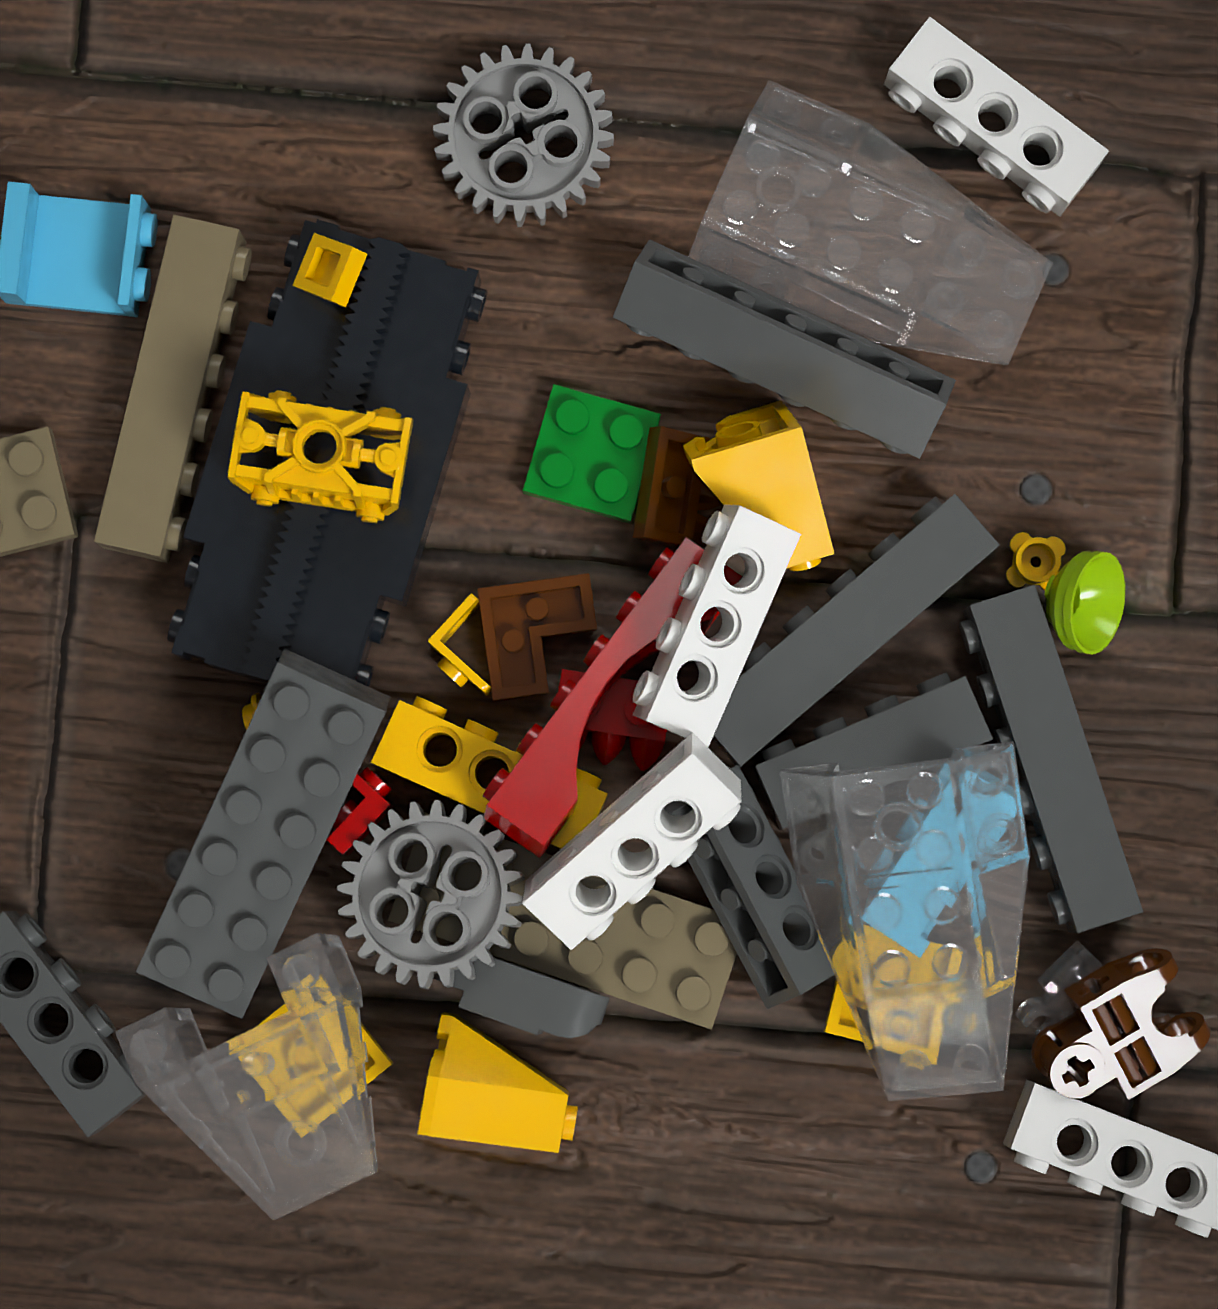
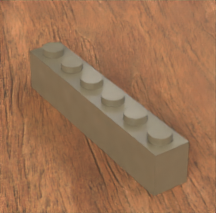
[94,214,252,563]

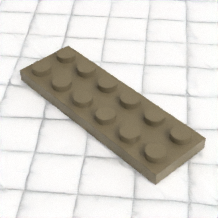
[388,813,737,1030]

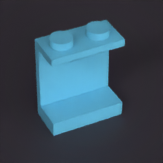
[0,182,158,317]

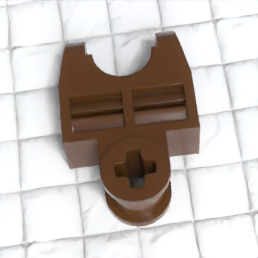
[1031,948,1210,1100]

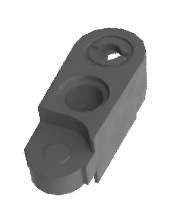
[433,957,610,1038]

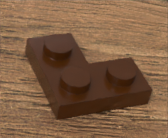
[477,573,597,702]

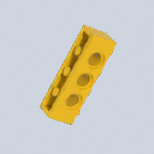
[371,696,608,849]

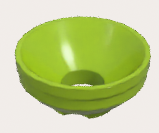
[1044,551,1125,655]

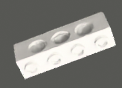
[884,17,1109,217]
[632,504,801,747]
[522,732,741,950]
[1003,1080,1218,1238]

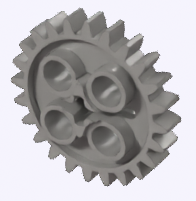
[433,44,614,227]
[337,800,525,989]

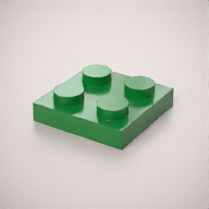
[523,384,661,524]

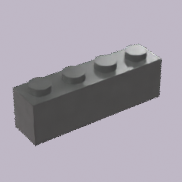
[753,672,993,830]

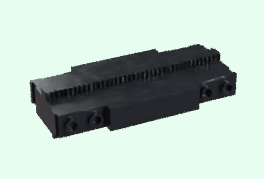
[167,219,488,687]

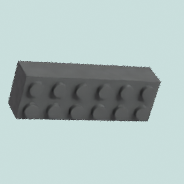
[136,649,390,1019]

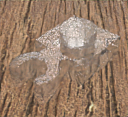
[1015,940,1104,1041]

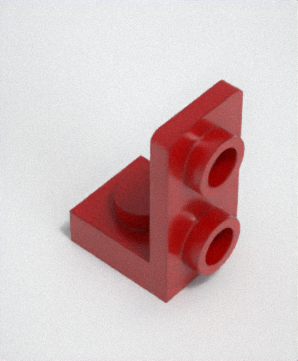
[326,767,395,856]

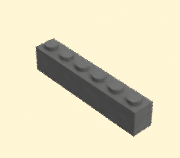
[613,239,956,459]
[712,494,1000,767]
[959,585,1143,933]

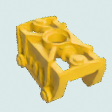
[228,390,414,523]

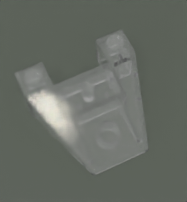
[115,933,378,1220]

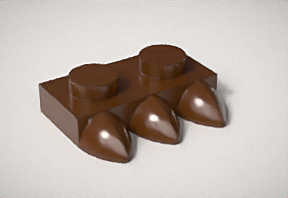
[633,426,722,548]

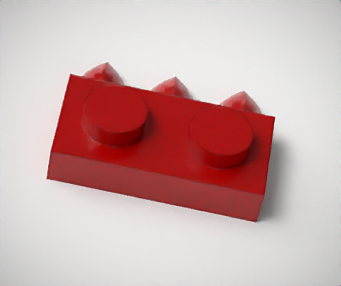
[555,669,667,771]

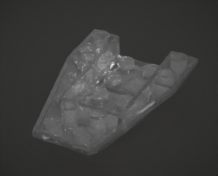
[688,80,1053,366]
[780,742,1030,1101]

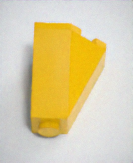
[683,400,834,571]
[418,1012,578,1153]

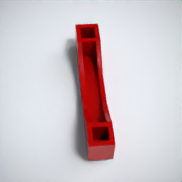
[483,537,742,858]

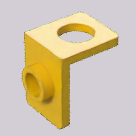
[428,593,491,696]

